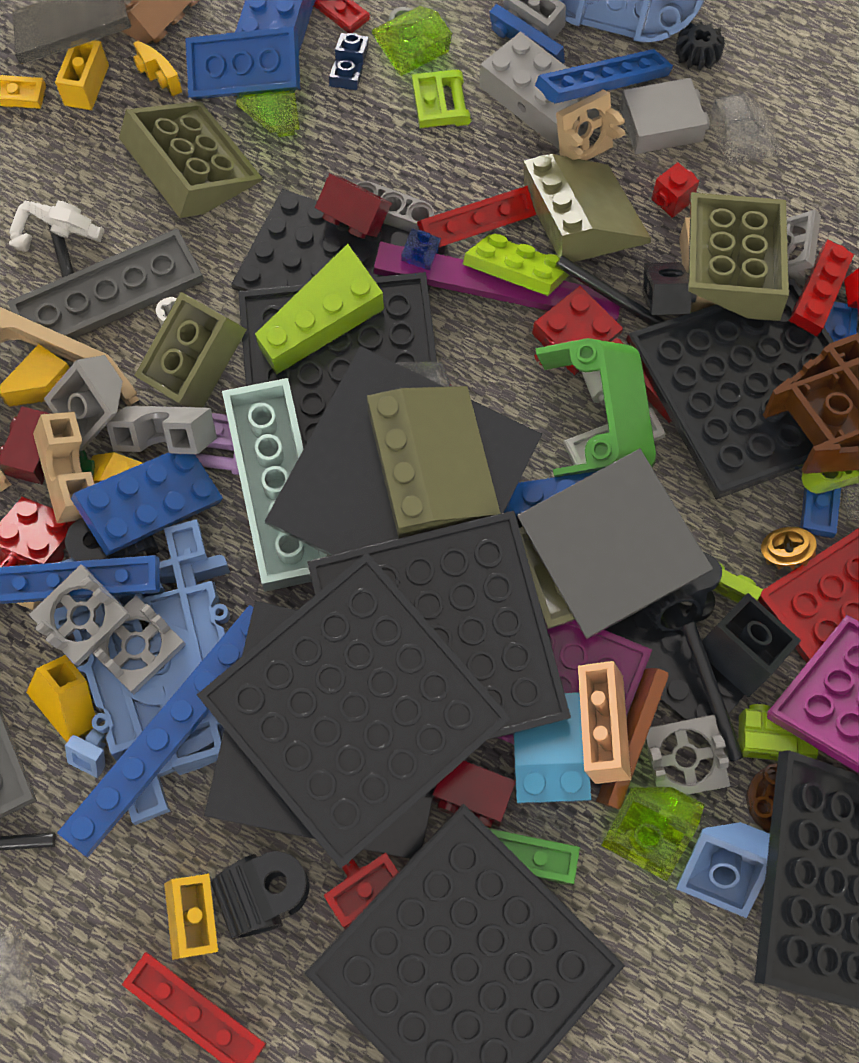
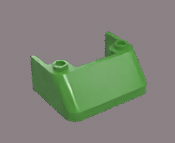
[536,338,657,477]

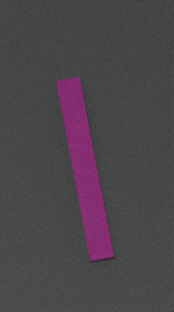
[373,242,620,321]

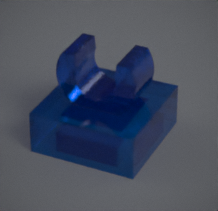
[401,228,441,271]

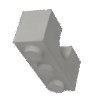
[106,406,217,454]

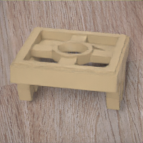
[556,89,626,160]

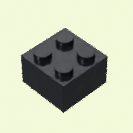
[702,593,801,698]

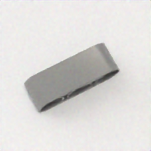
[357,181,434,236]

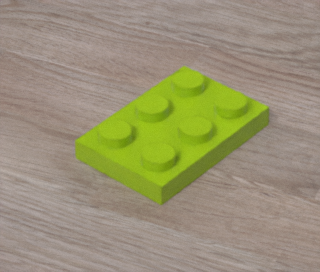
[463,234,569,296]

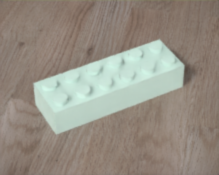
[222,378,327,592]

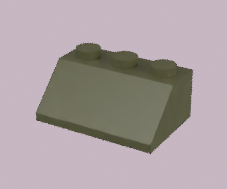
[134,292,247,408]

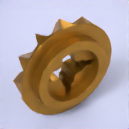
[761,527,817,570]

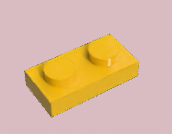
[0,75,46,109]

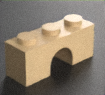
[33,412,94,523]

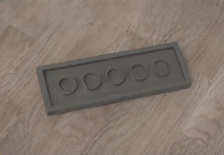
[7,228,204,352]

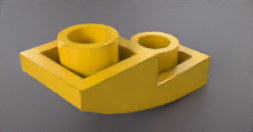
[133,41,182,97]

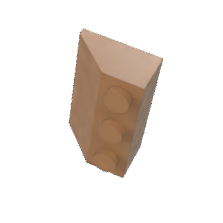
[109,0,199,44]

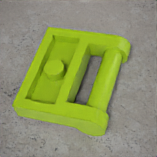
[412,69,471,128]

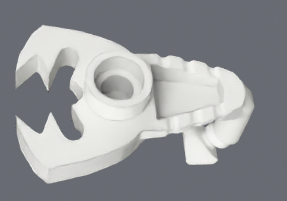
[9,200,105,252]

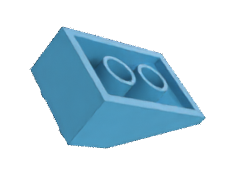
[514,692,591,804]

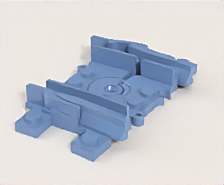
[54,519,230,825]

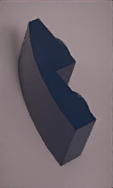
[329,33,369,90]

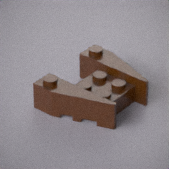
[763,333,859,474]

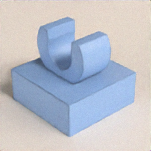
[65,729,106,778]

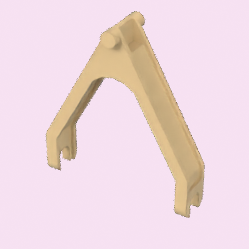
[0,307,139,492]

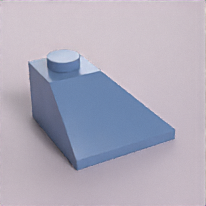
[676,822,770,918]

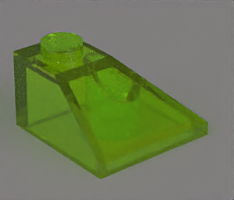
[371,6,452,76]
[236,90,300,137]
[601,787,705,881]

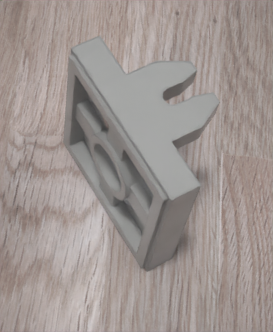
[787,209,821,285]
[29,565,131,666]
[92,596,186,695]
[645,715,730,800]

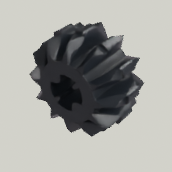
[675,20,725,72]

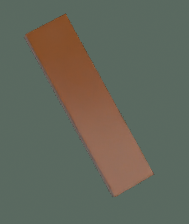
[596,668,669,809]

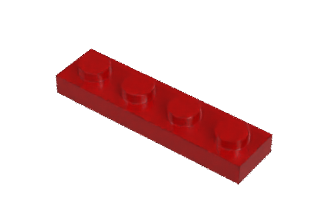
[417,186,536,252]
[789,239,854,337]
[121,952,267,1063]

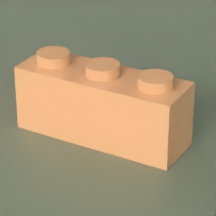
[578,661,631,784]

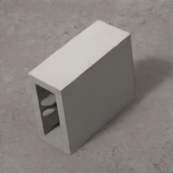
[620,78,709,154]

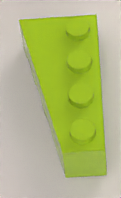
[255,244,384,374]

